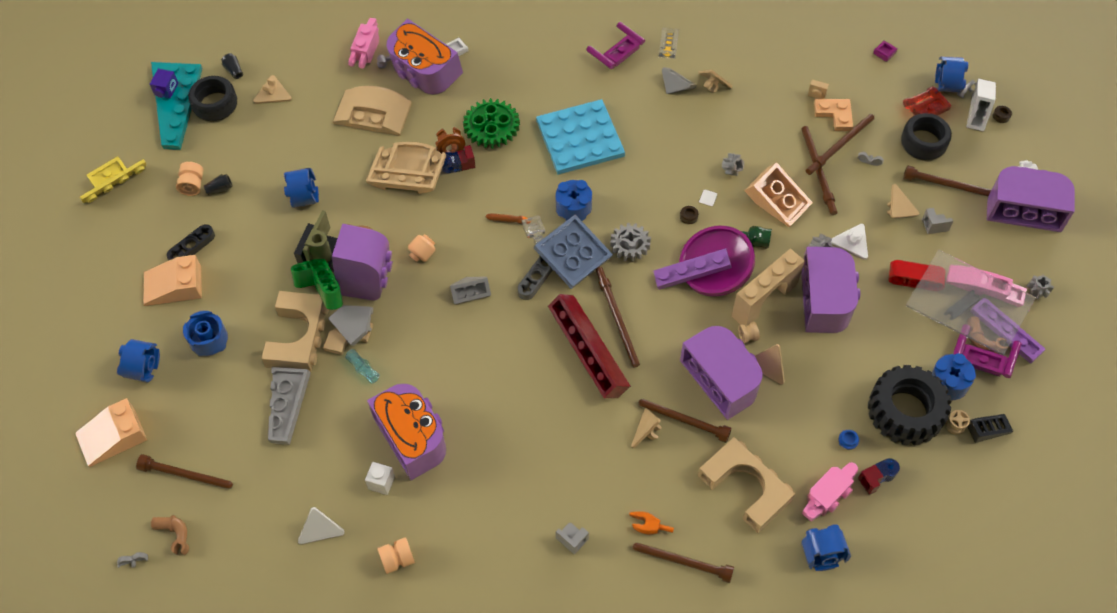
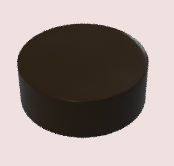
[993,105,1012,123]
[680,206,699,224]

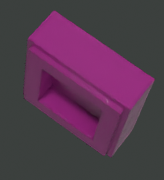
[873,40,898,62]

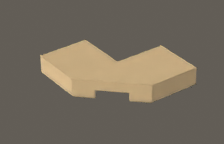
[323,323,373,355]

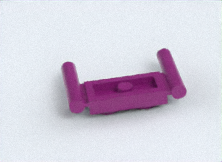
[586,22,645,69]
[953,325,1022,378]

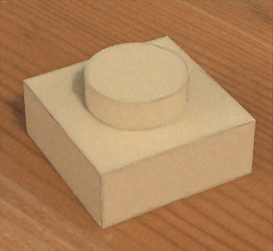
[807,80,829,99]

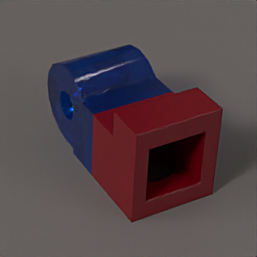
[442,145,476,173]
[858,458,900,495]

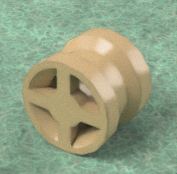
[738,322,760,344]
[945,410,970,435]

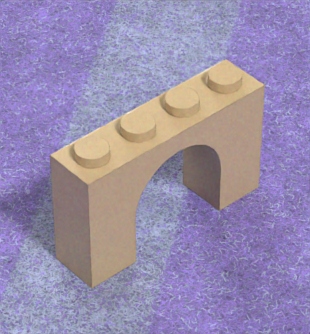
[731,248,805,325]
[261,291,329,372]
[698,437,795,533]

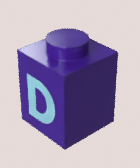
[150,69,179,99]

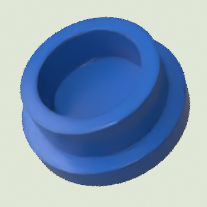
[838,430,859,450]

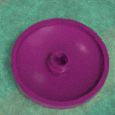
[679,225,755,297]

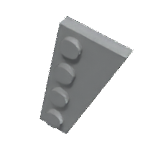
[268,367,311,445]

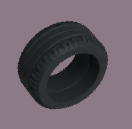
[188,75,237,121]
[901,113,952,160]

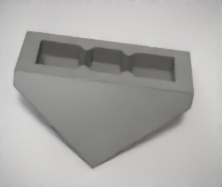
[662,67,697,94]
[450,277,491,304]

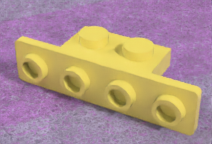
[80,156,146,203]

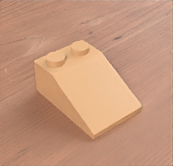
[744,162,813,227]
[143,255,202,306]
[76,398,147,467]

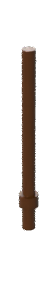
[806,114,875,175]
[801,126,838,216]
[596,267,640,368]

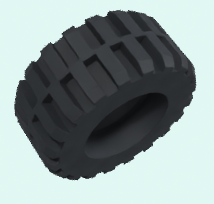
[868,365,952,446]

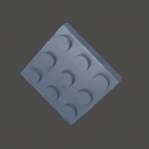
[534,214,613,289]

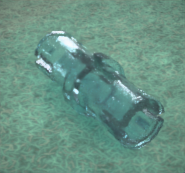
[345,349,380,384]

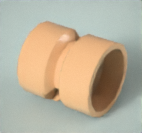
[176,162,204,196]
[377,537,415,574]

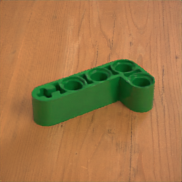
[291,259,343,310]

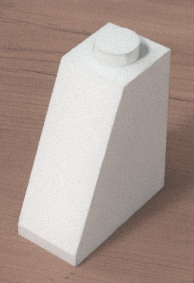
[966,79,996,131]

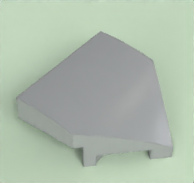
[328,305,373,346]

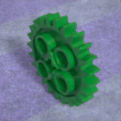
[463,98,520,149]

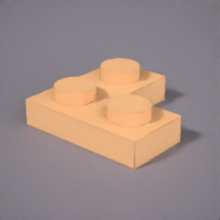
[814,99,853,131]

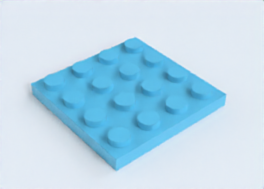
[536,99,625,175]

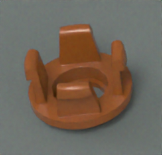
[435,127,465,157]

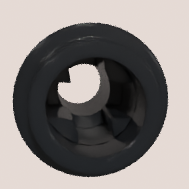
[221,53,243,79]
[204,174,233,195]

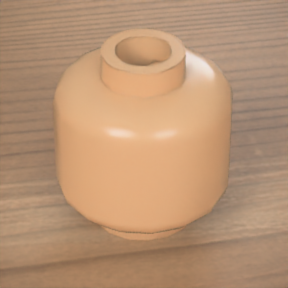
[408,234,436,262]

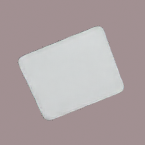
[699,190,717,206]

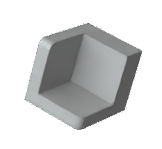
[922,208,953,234]
[556,523,589,555]

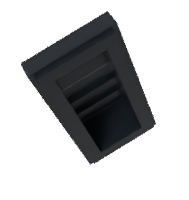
[967,414,1014,443]

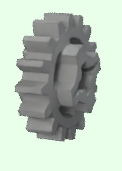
[610,223,651,261]

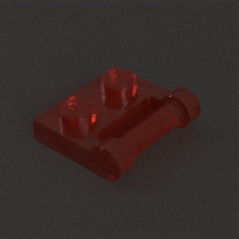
[903,86,952,116]

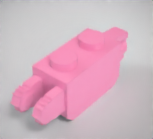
[348,18,379,69]
[802,462,858,522]

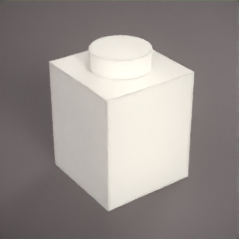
[365,462,395,495]

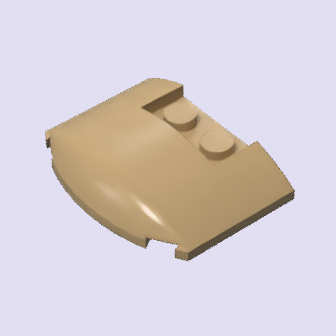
[333,86,412,136]
[366,142,446,194]

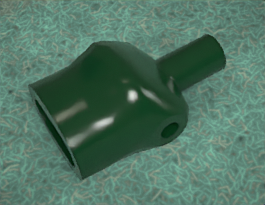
[741,226,772,248]

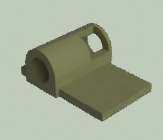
[303,210,332,263]

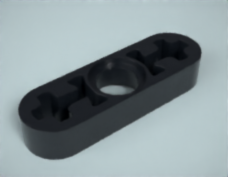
[167,224,215,260]

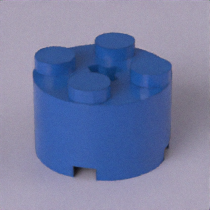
[935,56,968,93]
[284,168,319,208]
[555,180,592,221]
[183,311,228,356]
[117,339,160,382]
[932,353,976,400]
[801,524,851,571]

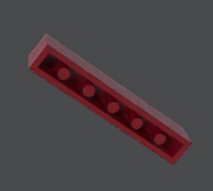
[548,294,631,399]

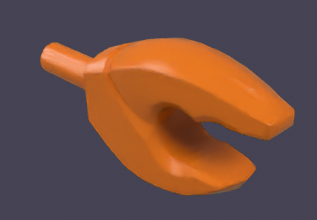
[629,511,674,535]

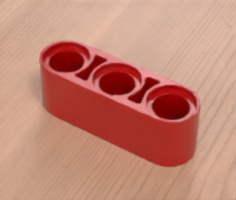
[888,260,946,292]

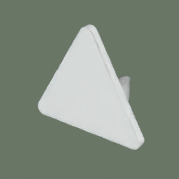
[830,224,868,260]
[298,507,344,544]

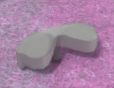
[957,80,976,98]
[858,152,884,166]
[117,552,148,568]

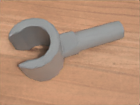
[377,55,391,69]

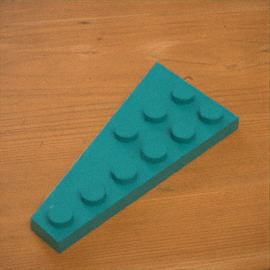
[151,62,203,150]

